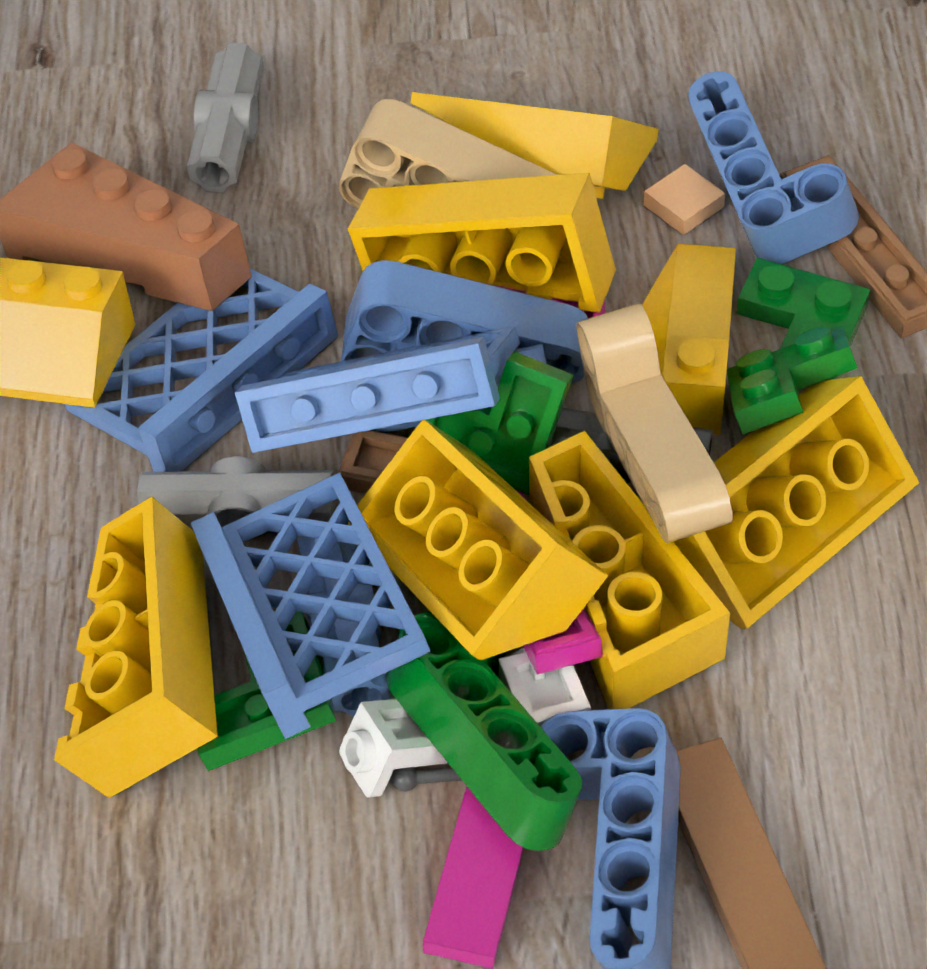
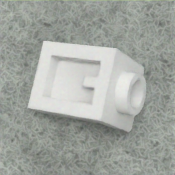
[498,648,591,727]
[339,699,448,798]

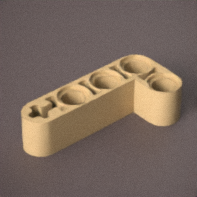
[339,99,557,209]
[576,303,733,543]

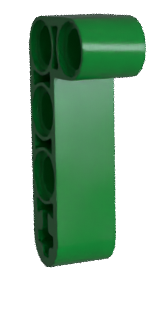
[386,611,582,851]

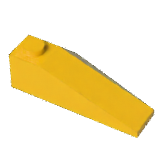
[410,92,659,199]
[642,243,736,435]

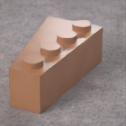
[0,142,252,311]

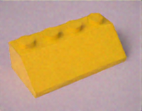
[0,257,136,408]
[673,376,920,629]
[348,420,608,660]

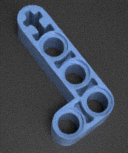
[688,71,859,264]
[341,260,588,384]
[541,708,681,969]

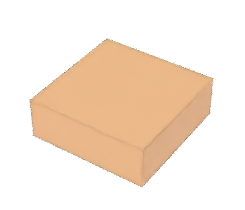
[643,164,725,235]

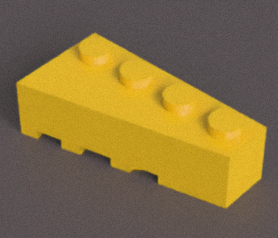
[348,172,616,313]
[529,431,730,710]
[54,496,218,798]

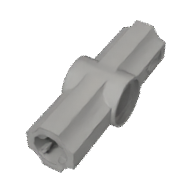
[187,42,264,192]
[137,456,334,528]

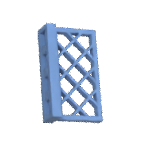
[64,268,338,472]
[234,326,520,453]
[190,472,431,739]

